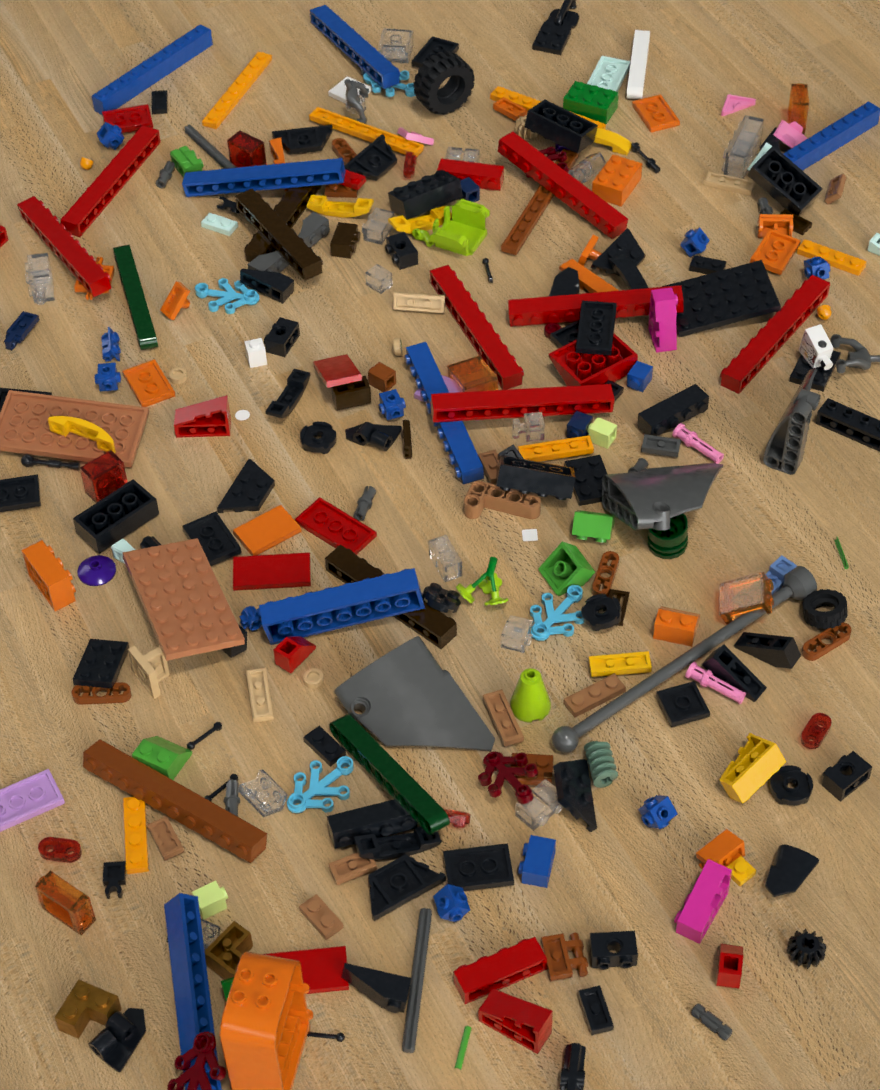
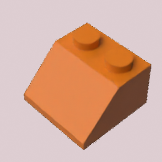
[653,606,700,647]

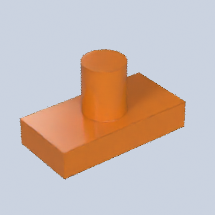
[578,235,602,266]
[160,281,190,320]

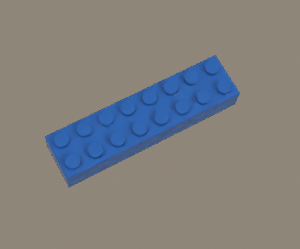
[259,568,425,645]

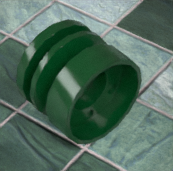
[648,514,688,559]

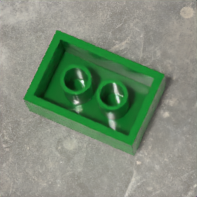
[563,81,619,125]

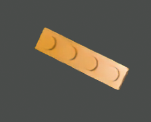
[797,239,867,276]
[518,435,594,462]
[123,797,149,874]

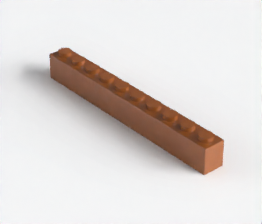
[83,739,267,863]

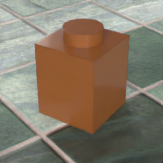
[368,362,396,392]

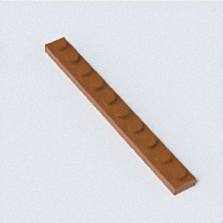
[501,149,578,255]

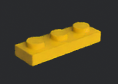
[589,651,652,677]

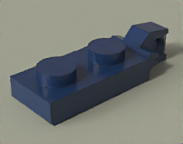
[4,311,39,350]

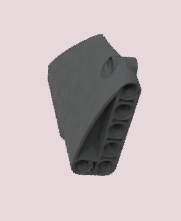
[763,369,821,475]
[602,463,723,530]
[334,636,495,751]

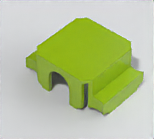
[430,199,490,256]

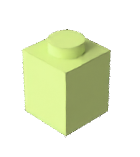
[587,417,617,449]
[192,881,228,920]

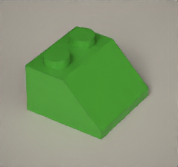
[572,510,615,543]
[538,541,595,596]
[132,736,193,780]

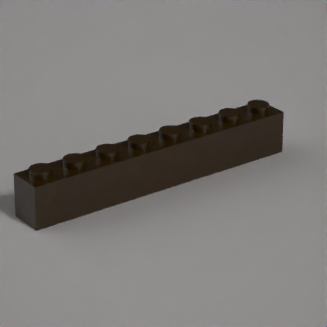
[244,185,322,262]
[235,188,323,281]
[325,545,457,649]

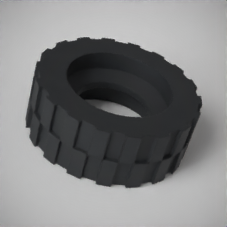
[803,589,848,629]

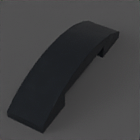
[608,254,648,290]
[265,369,310,418]
[353,826,442,860]

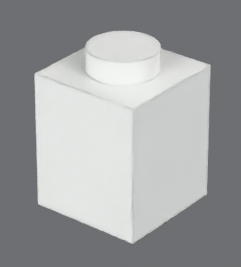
[244,338,267,368]

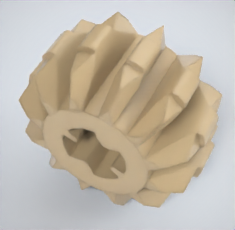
[515,115,539,140]

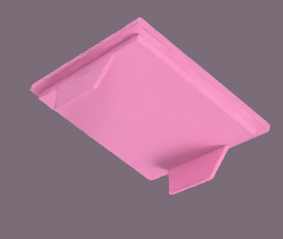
[773,120,807,149]

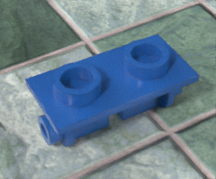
[101,327,121,362]

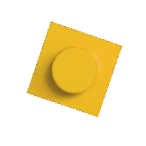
[727,856,756,887]

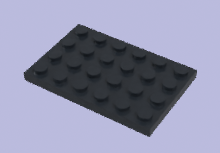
[662,260,781,337]

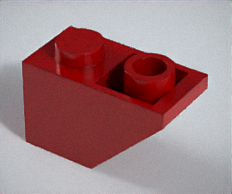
[273,636,316,674]
[716,943,743,989]

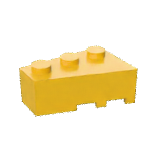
[719,733,786,804]

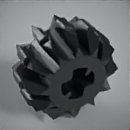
[787,928,826,969]

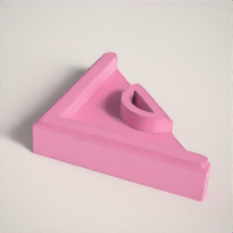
[721,94,756,116]
[398,127,434,145]

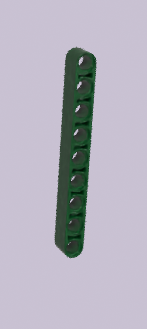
[113,244,158,351]
[329,714,450,835]

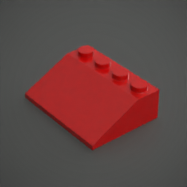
[548,334,638,386]

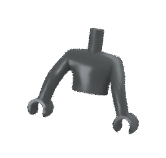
[344,79,369,124]
[831,334,880,373]

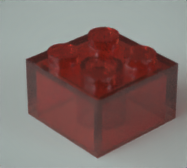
[227,130,267,168]
[80,450,128,503]

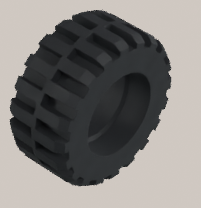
[413,52,475,115]

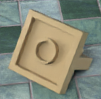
[128,645,170,699]

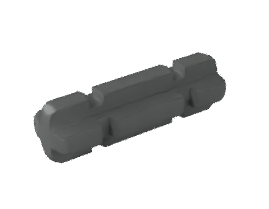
[691,1003,733,1040]

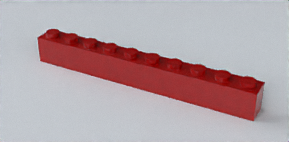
[61,125,161,237]
[497,131,628,239]
[17,196,111,297]
[430,265,524,390]
[720,275,830,394]
[508,285,683,327]
[430,384,615,422]

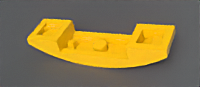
[594,128,632,155]
[307,195,374,218]
[388,206,452,233]
[48,416,116,455]

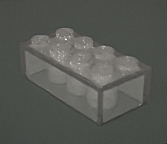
[722,115,764,179]

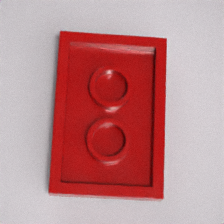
[102,104,153,133]

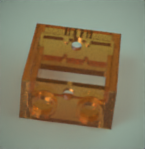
[787,83,809,135]
[35,871,96,936]

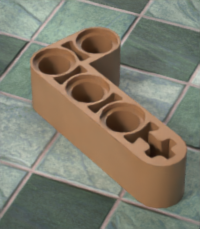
[464,481,541,520]

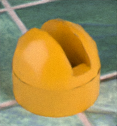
[80,157,94,170]
[817,305,831,320]

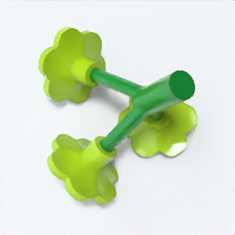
[456,557,509,606]

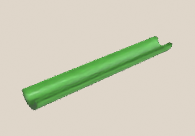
[834,537,849,569]
[454,1026,471,1070]

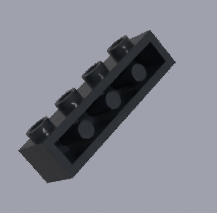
[637,384,709,436]
[816,398,880,452]
[327,799,418,849]

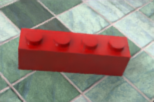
[437,159,504,191]
[453,937,547,1005]

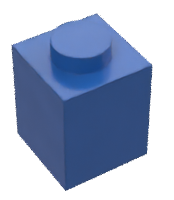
[627,361,653,392]

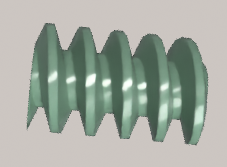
[584,741,618,788]

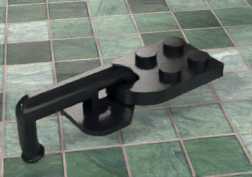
[532,0,579,55]

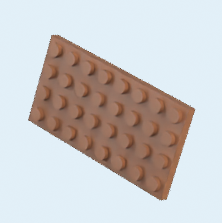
[0,390,149,468]
[123,538,245,661]

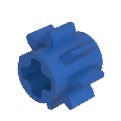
[239,606,262,631]

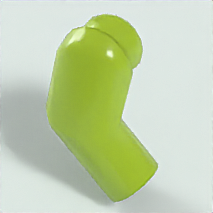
[412,228,434,247]

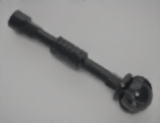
[21,454,80,470]

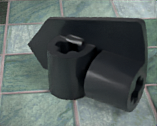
[549,267,579,296]
[345,422,402,451]
[765,845,819,897]
[88,1008,146,1072]

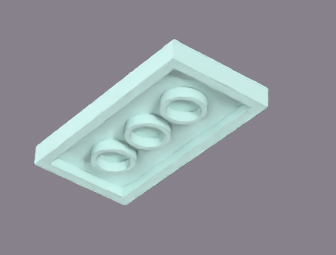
[587,56,631,92]

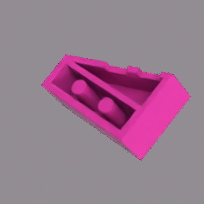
[648,287,678,353]
[674,859,732,944]

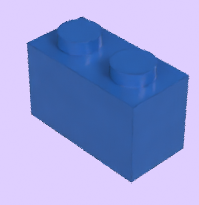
[518,835,556,888]

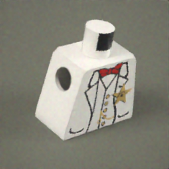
[799,324,833,370]

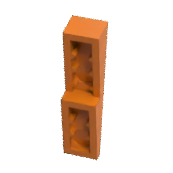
[269,137,289,192]
[559,259,619,293]

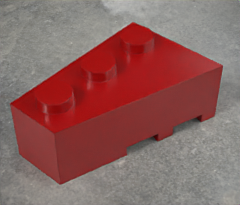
[174,395,231,438]
[478,989,553,1054]

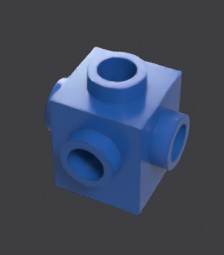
[96,122,124,150]
[680,228,710,257]
[804,256,830,280]
[95,363,121,392]
[378,389,406,420]
[638,795,678,829]
[433,884,470,922]

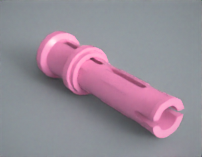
[672,423,724,464]
[685,662,746,704]

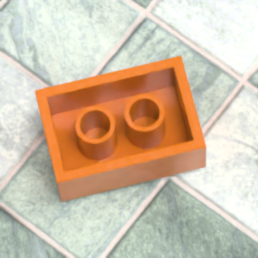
[592,155,642,207]
[21,540,76,611]

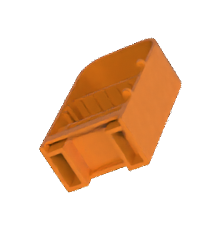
[220,952,313,1090]

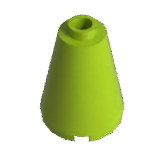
[510,668,551,723]

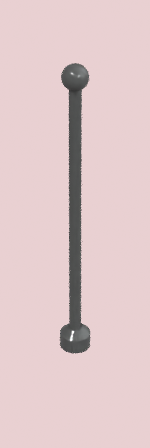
[552,566,817,753]

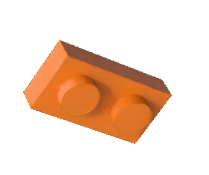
[493,97,527,121]

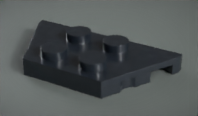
[272,125,333,154]
[344,134,397,181]
[590,228,646,277]
[217,459,275,513]
[553,759,597,832]
[368,854,446,921]

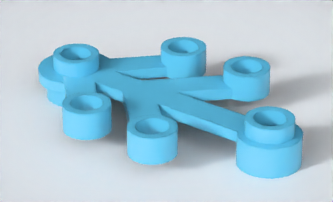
[363,70,415,97]
[195,278,260,314]
[530,585,584,641]
[287,756,354,813]

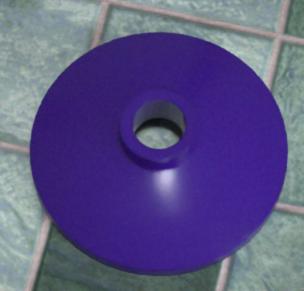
[77,555,116,586]

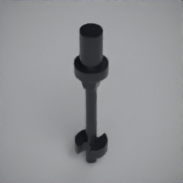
[631,143,660,173]

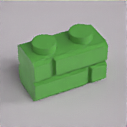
[170,146,204,177]

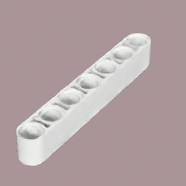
[627,30,650,99]

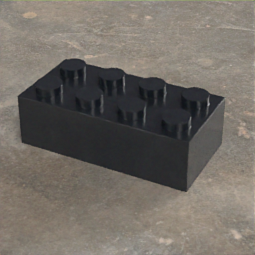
[525,99,598,153]
[748,146,823,216]
[388,170,463,220]
[496,455,576,500]
[73,479,159,554]

